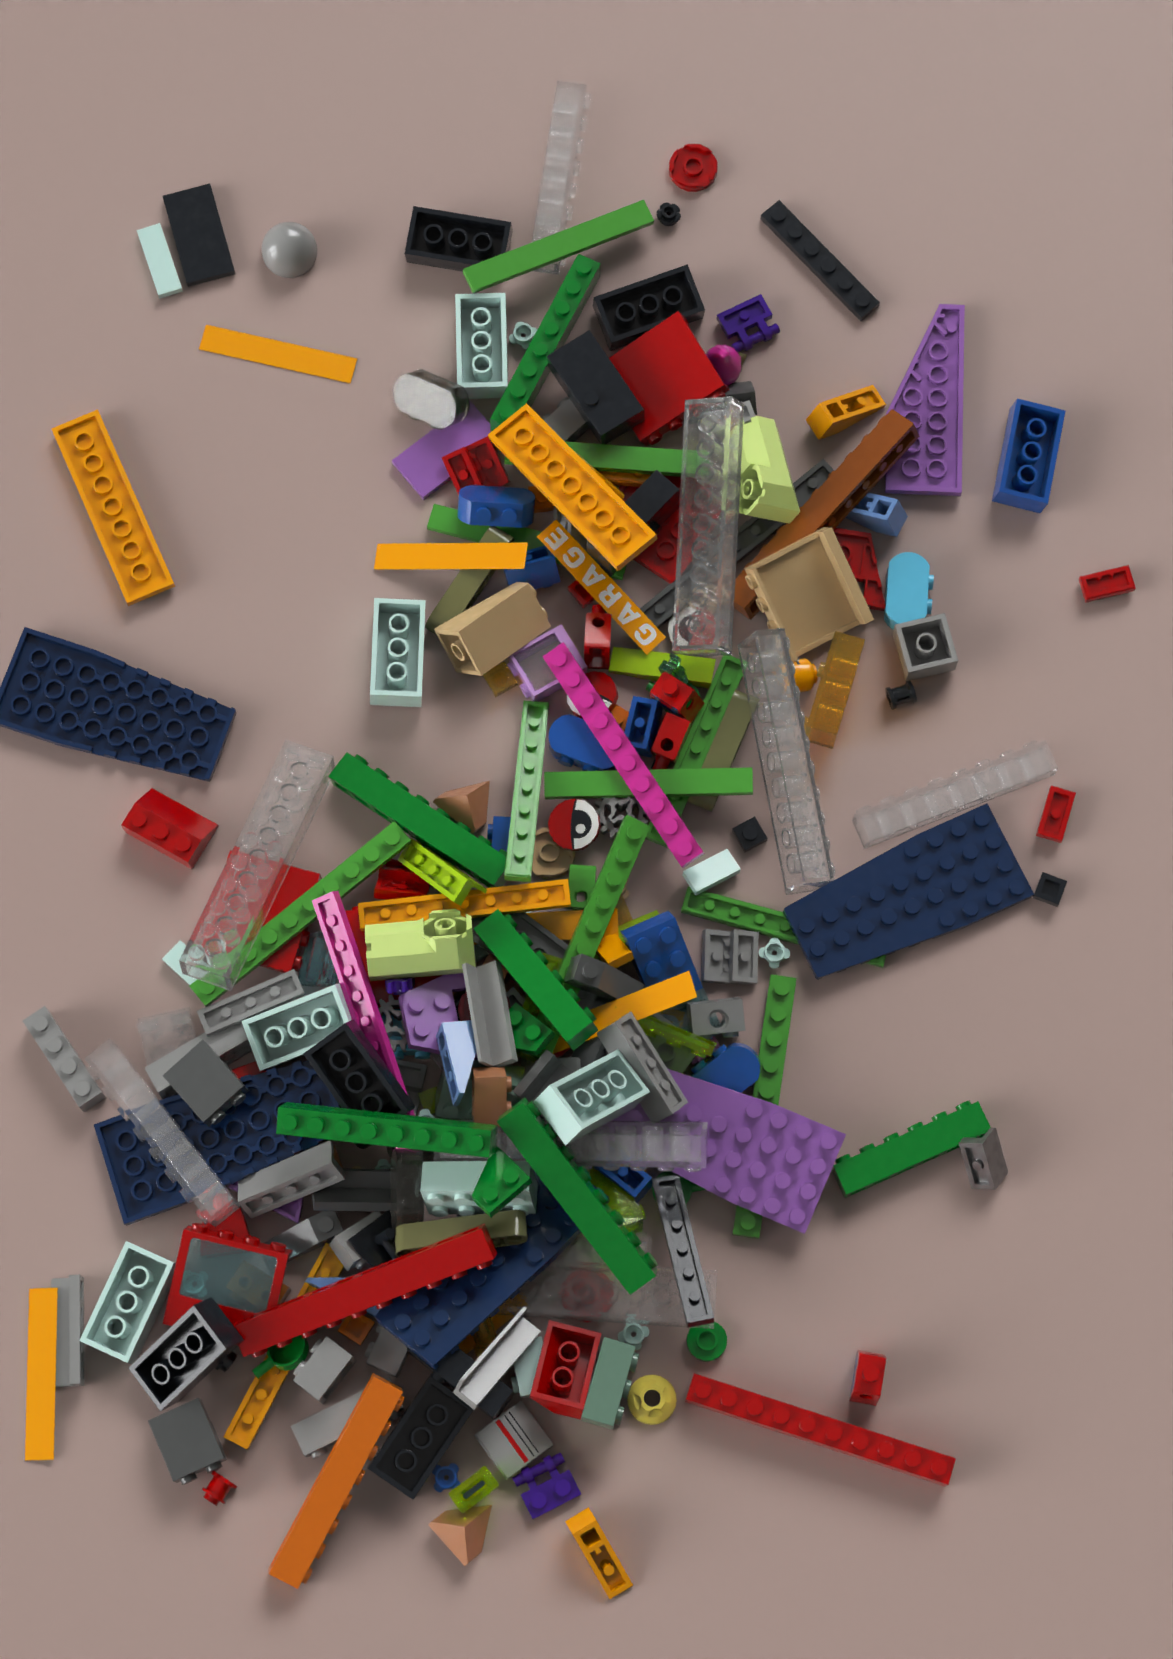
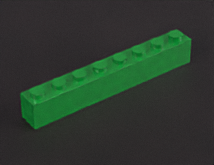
[490,254,601,431]
[328,752,507,888]
[497,1098,658,1295]
[276,1102,498,1158]

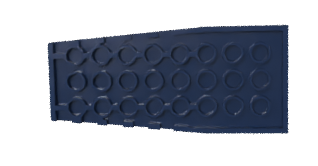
[0,627,237,782]
[783,803,1034,980]
[94,1060,341,1226]
[375,1149,610,1369]

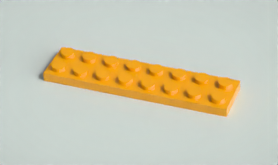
[488,403,658,571]
[51,409,175,606]

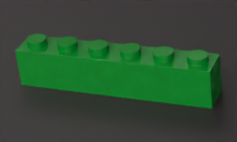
[474,909,598,1051]
[832,1100,991,1198]

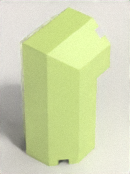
[726,416,800,524]
[365,909,476,981]

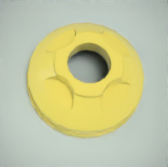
[627,1375,677,1425]

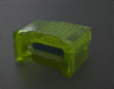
[448,1466,500,1514]

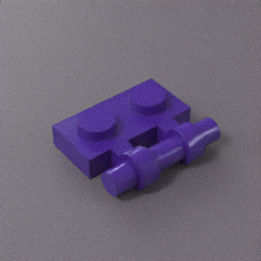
[716,294,780,352]
[512,1452,582,1520]

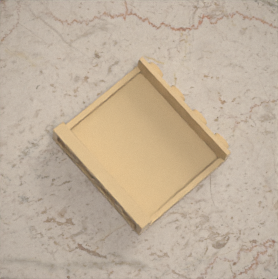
[744,527,874,661]

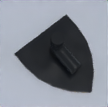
[348,1210,399,1267]

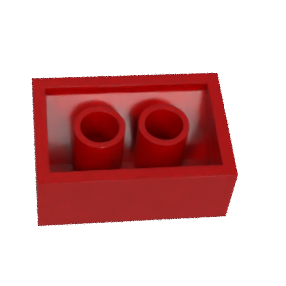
[121,788,219,869]
[530,1320,602,1420]

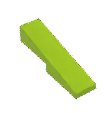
[609,646,716,689]

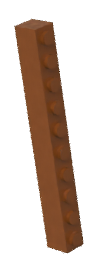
[723,409,920,620]

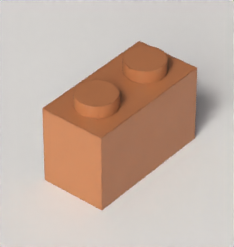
[472,1067,512,1127]

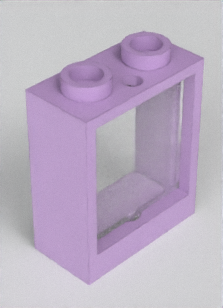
[507,624,587,702]

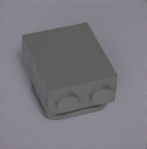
[162,1039,249,1127]
[148,1398,227,1485]

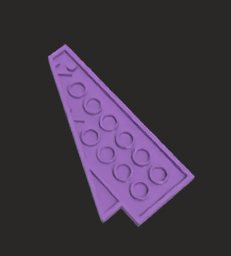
[885,304,965,496]

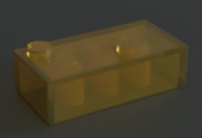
[801,631,865,749]

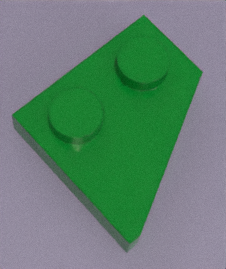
[509,1002,556,1055]
[472,1146,532,1218]

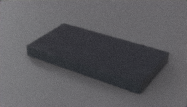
[163,183,235,287]

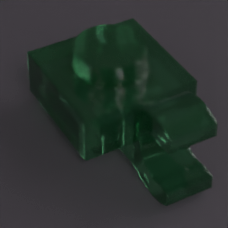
[658,653,689,684]

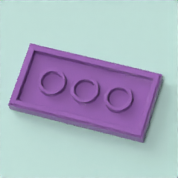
[392,401,495,500]

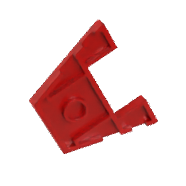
[833,528,886,611]

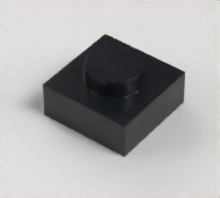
[732,816,768,853]
[1033,872,1067,907]

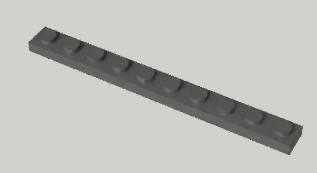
[640,459,834,629]

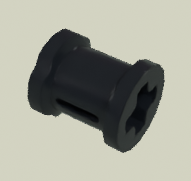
[885,680,917,710]

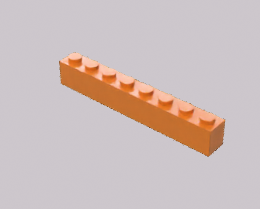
[268,1373,405,1589]

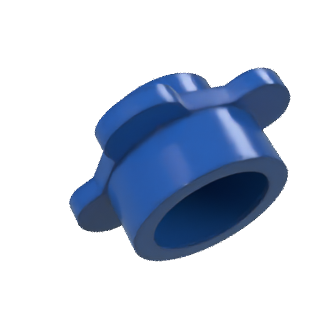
[432,1463,461,1492]

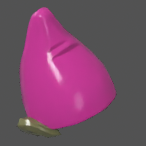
[706,345,747,386]

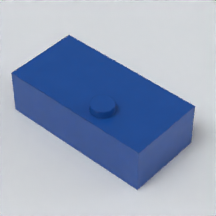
[992,398,1066,513]

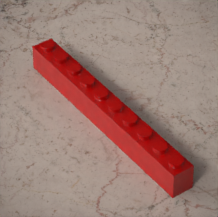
[233,1223,497,1358]
[685,1373,956,1487]

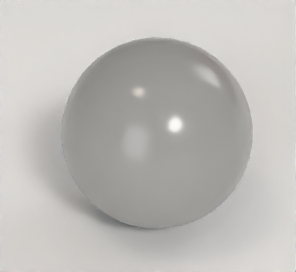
[262,222,317,278]

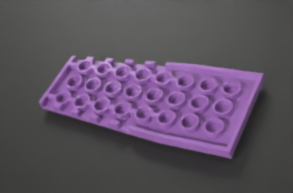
[594,1069,846,1234]

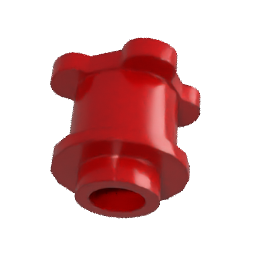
[202,1471,237,1506]

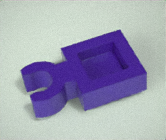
[385,977,415,995]

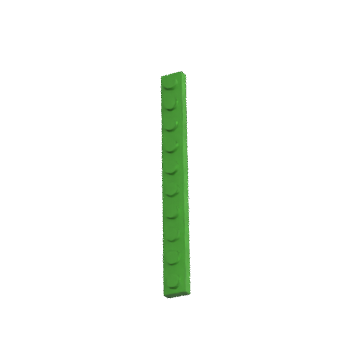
[522,815,650,1060]
[189,821,412,1007]
[732,974,797,1239]

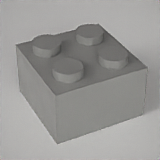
[892,613,958,681]
[293,1336,356,1405]

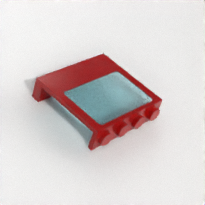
[162,1223,293,1326]

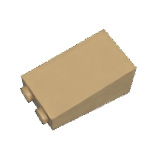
[434,582,551,676]

